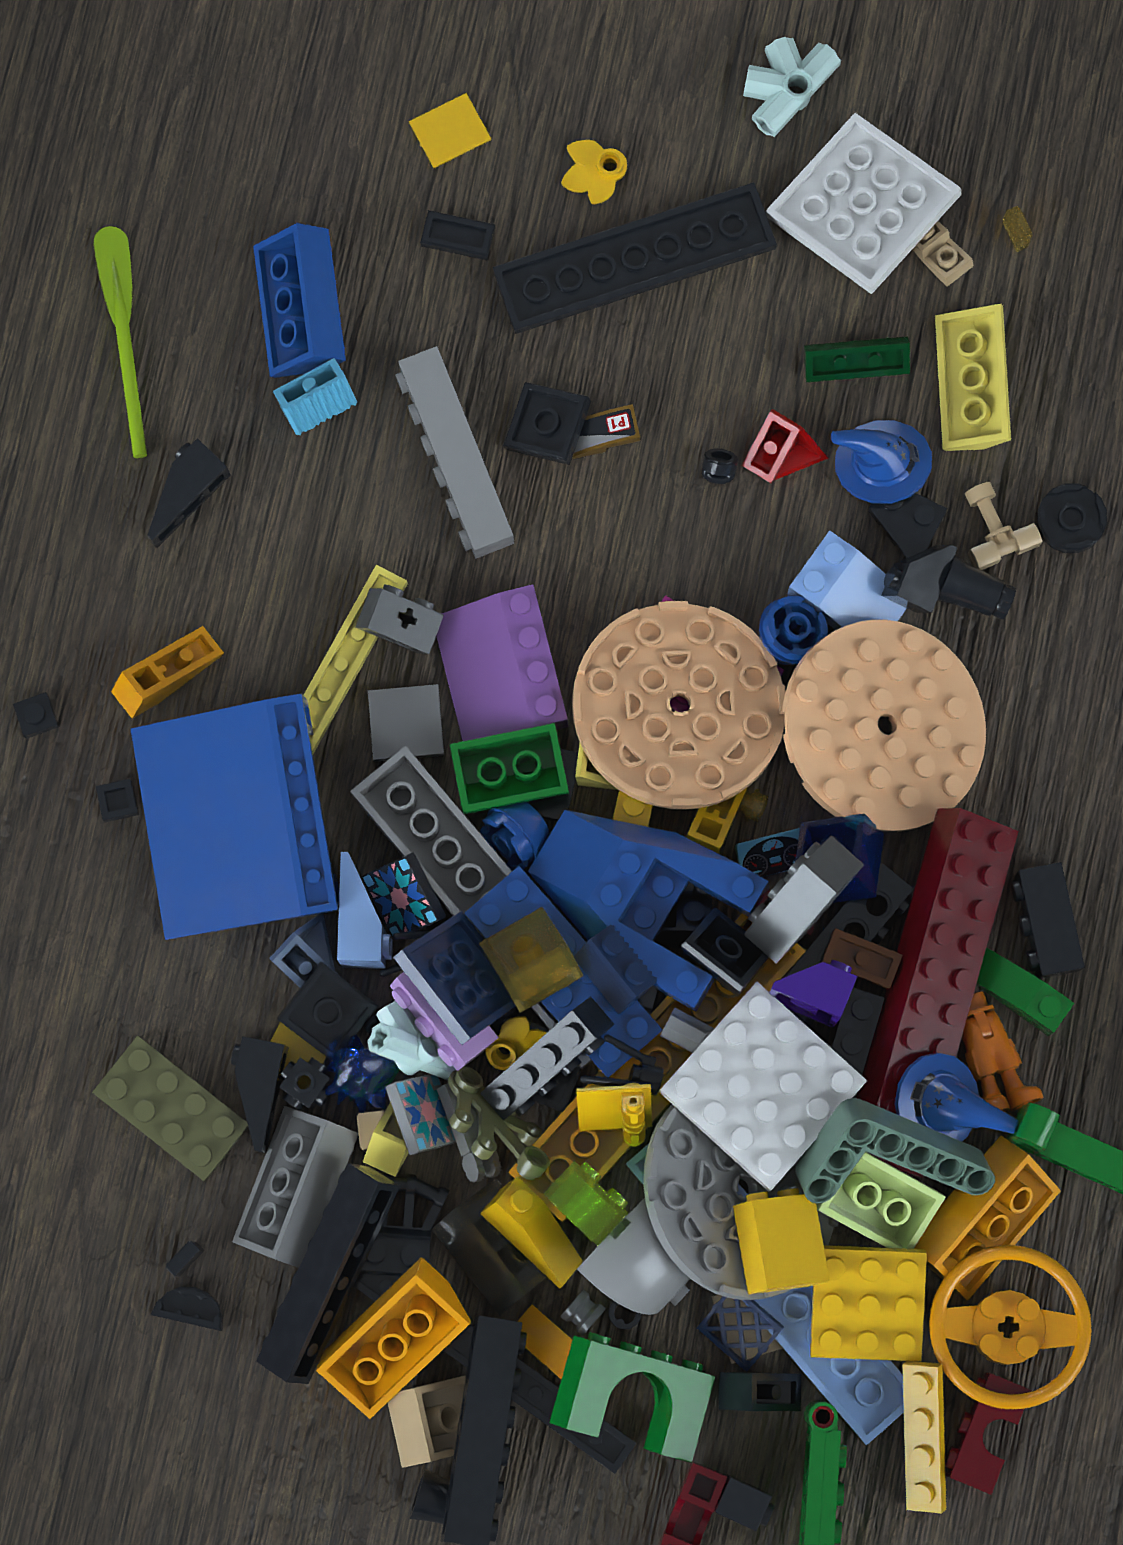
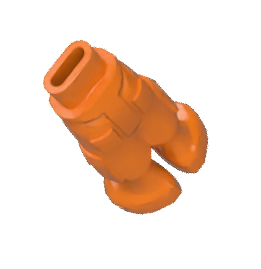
[962,991,1044,1113]

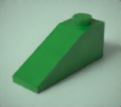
[976,947,1075,1036]

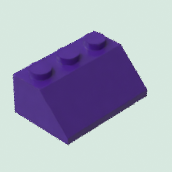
[769,960,858,1028]

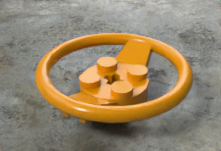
[929,1245,1092,1409]

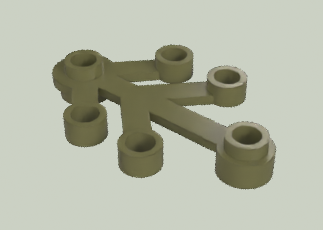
[448,1066,550,1180]

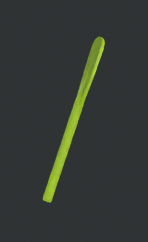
[93,226,147,458]

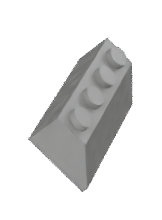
[232,1106,358,1268]

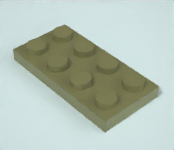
[92,1035,249,1182]

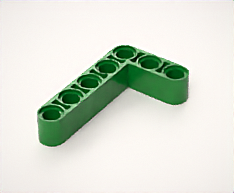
[1006,1102,1123,1194]

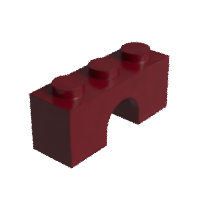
[945,1372,1032,1495]
[659,1461,727,1545]

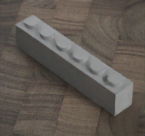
[395,346,514,559]

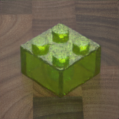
[543,1161,629,1247]

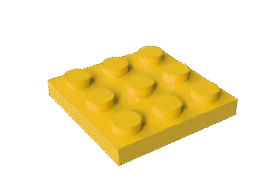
[810,1245,927,1361]

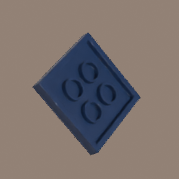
[393,911,529,1045]

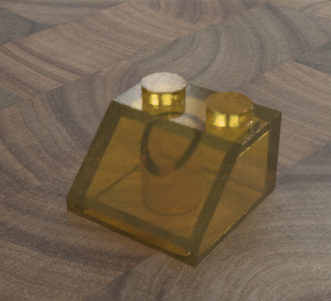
[479,907,584,1013]

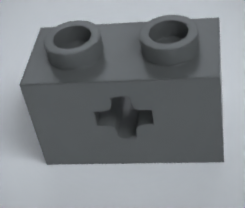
[355,584,444,654]

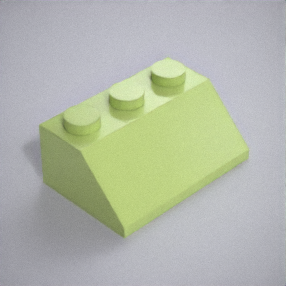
[816,1152,946,1249]

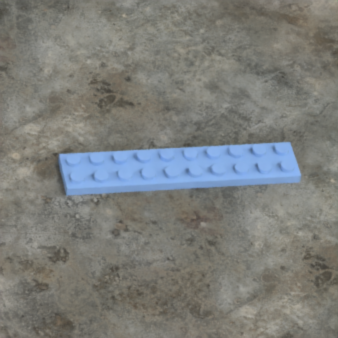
[626,1144,904,1445]

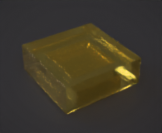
[1002,206,1033,252]

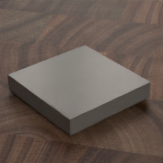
[368,684,444,762]

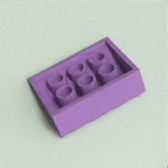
[436,584,568,741]

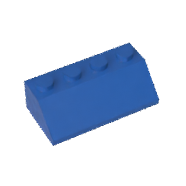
[253,223,346,378]

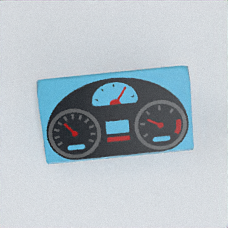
[735,827,809,877]

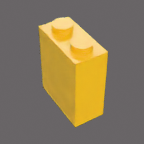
[733,1188,830,1295]

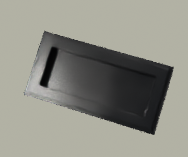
[420,210,495,261]

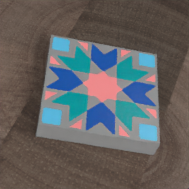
[385,1074,456,1155]

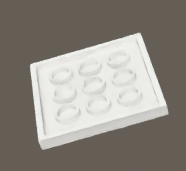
[765,113,961,294]
[658,982,867,1192]

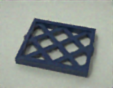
[697,1296,784,1372]

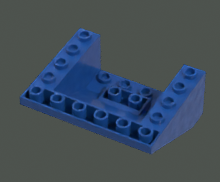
[130,693,339,940]

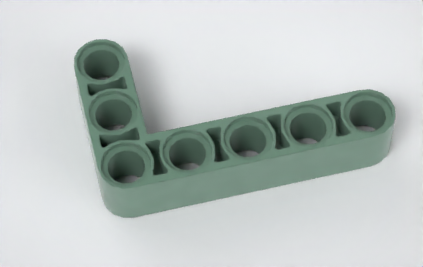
[795,1098,995,1204]

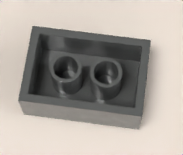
[744,836,864,964]

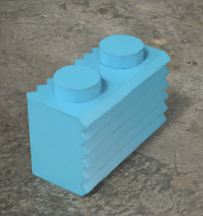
[273,358,357,435]

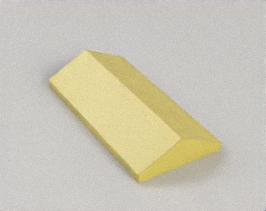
[935,304,1011,451]

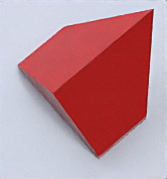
[742,409,829,483]

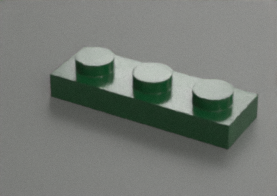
[804,336,910,383]

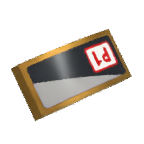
[572,404,640,459]

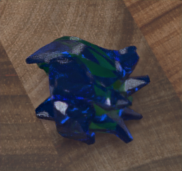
[325,1035,399,1113]

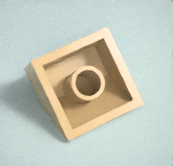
[388,1375,466,1468]

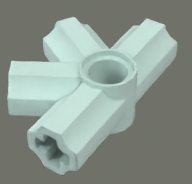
[743,37,841,137]
[367,1001,466,1080]

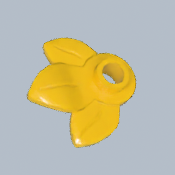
[561,140,627,205]
[486,1016,547,1070]

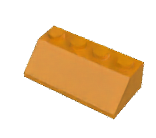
[914,1136,1061,1301]
[316,1257,471,1419]

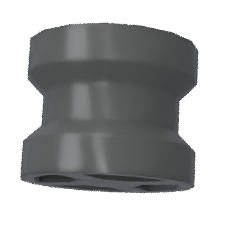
[560,1290,606,1336]

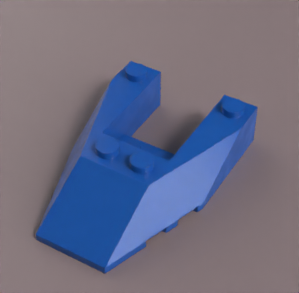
[528,810,770,1012]

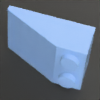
[787,531,907,630]
[337,852,393,969]

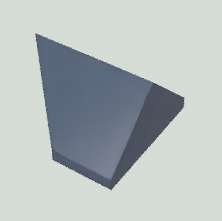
[269,913,335,988]

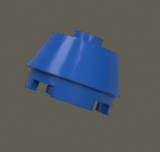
[759,596,828,665]
[480,802,550,871]

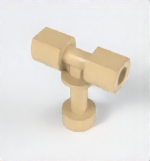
[965,482,1043,570]

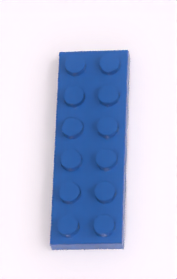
[464,866,663,1078]

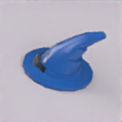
[831,420,932,504]
[894,1053,1019,1141]

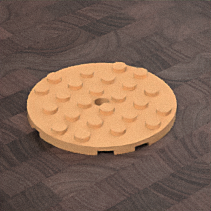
[572,601,786,809]
[782,620,986,832]

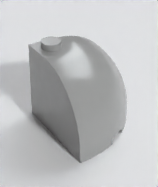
[577,1198,690,1315]

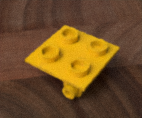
[576,1083,652,1147]

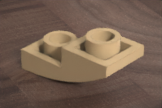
[912,221,974,287]

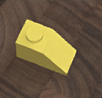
[363,1102,408,1177]

